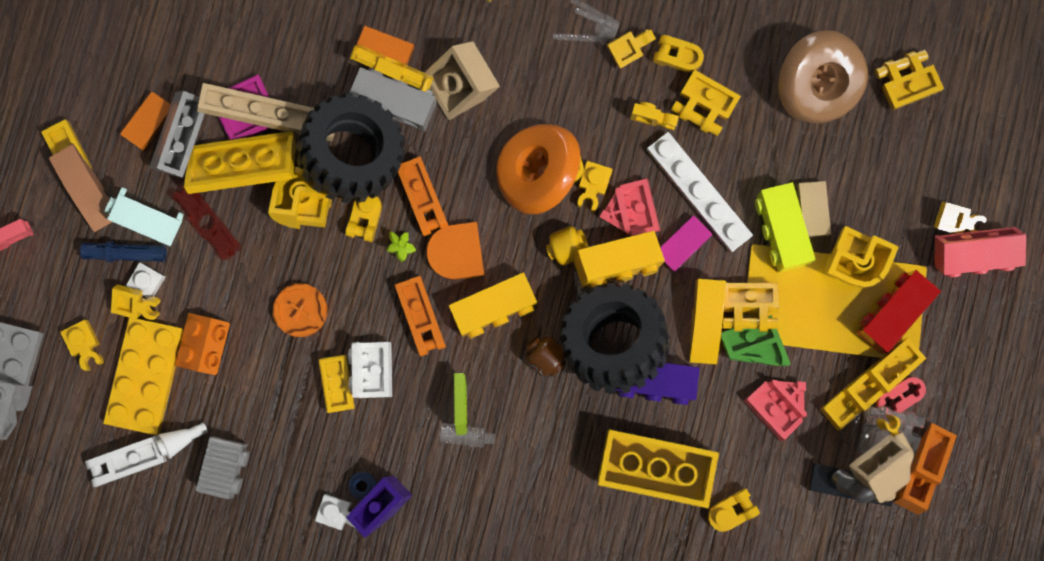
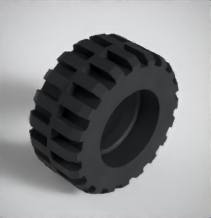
[296,93,405,203]
[560,283,670,394]

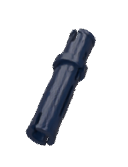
[80,241,167,263]

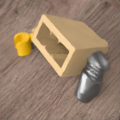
[831,414,914,504]

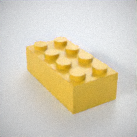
[596,429,719,508]

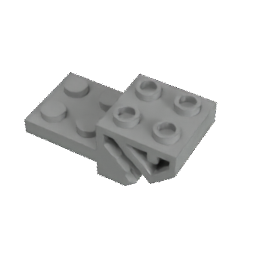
[0,322,44,440]

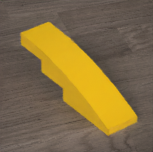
[820,337,926,431]

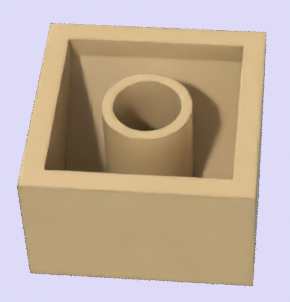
[425,41,500,120]

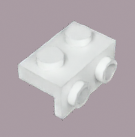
[348,342,392,398]

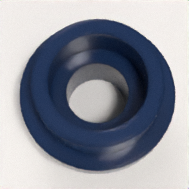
[349,472,377,500]

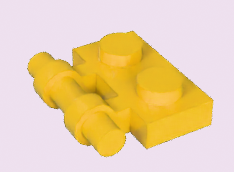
[874,50,944,111]
[671,70,741,136]
[723,283,779,332]

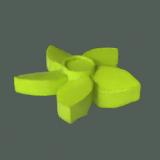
[386,231,416,262]

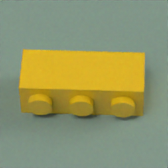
[574,231,665,289]
[449,272,537,339]

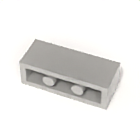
[350,67,437,132]
[149,91,205,177]

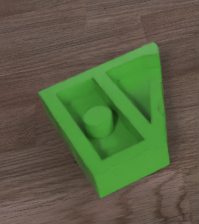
[721,315,791,367]

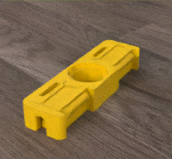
[350,45,434,92]

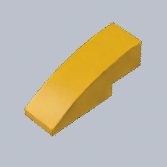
[689,279,726,365]

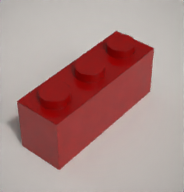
[856,270,941,354]

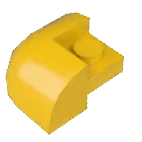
[268,167,332,229]
[824,226,899,288]

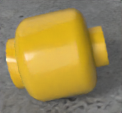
[546,226,588,265]

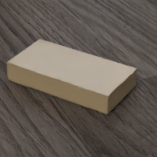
[797,181,831,237]

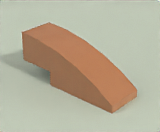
[49,143,112,232]

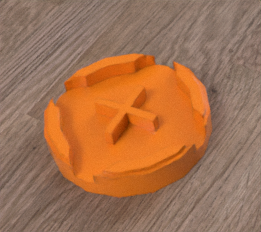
[273,284,328,337]

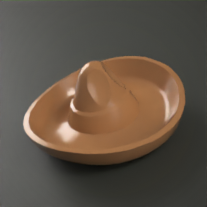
[778,30,868,124]

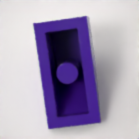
[346,476,413,538]

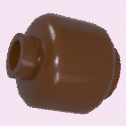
[526,336,566,377]

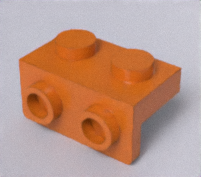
[175,313,230,375]

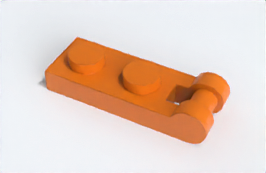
[398,156,448,236]
[395,276,446,357]

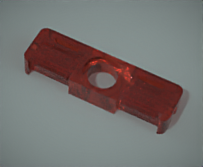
[172,187,242,261]

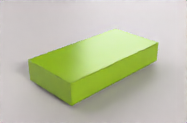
[454,373,467,435]

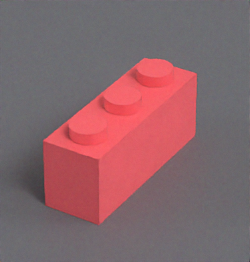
[935,227,1026,277]

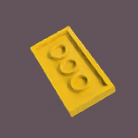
[184,131,296,194]
[103,317,184,435]

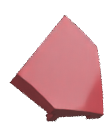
[600,178,661,236]
[744,380,807,441]

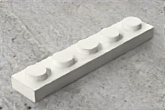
[647,132,753,253]

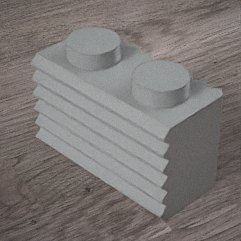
[196,437,249,499]

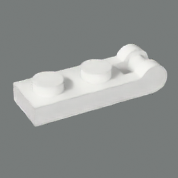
[85,436,167,488]

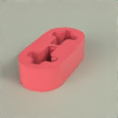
[875,377,926,416]

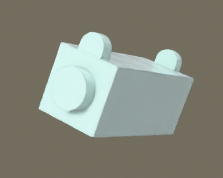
[104,187,184,246]

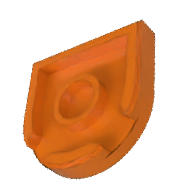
[427,222,485,280]

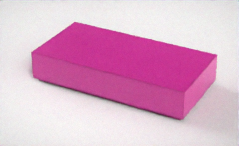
[661,216,713,273]

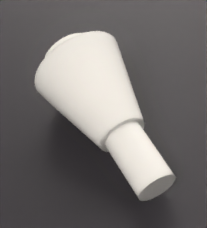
[155,423,208,459]

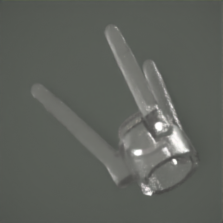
[552,0,620,44]

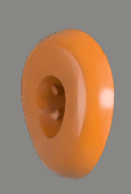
[496,124,580,214]

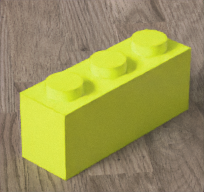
[755,182,816,273]

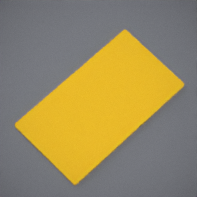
[743,244,927,358]

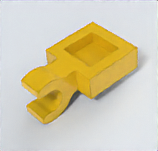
[606,29,656,69]

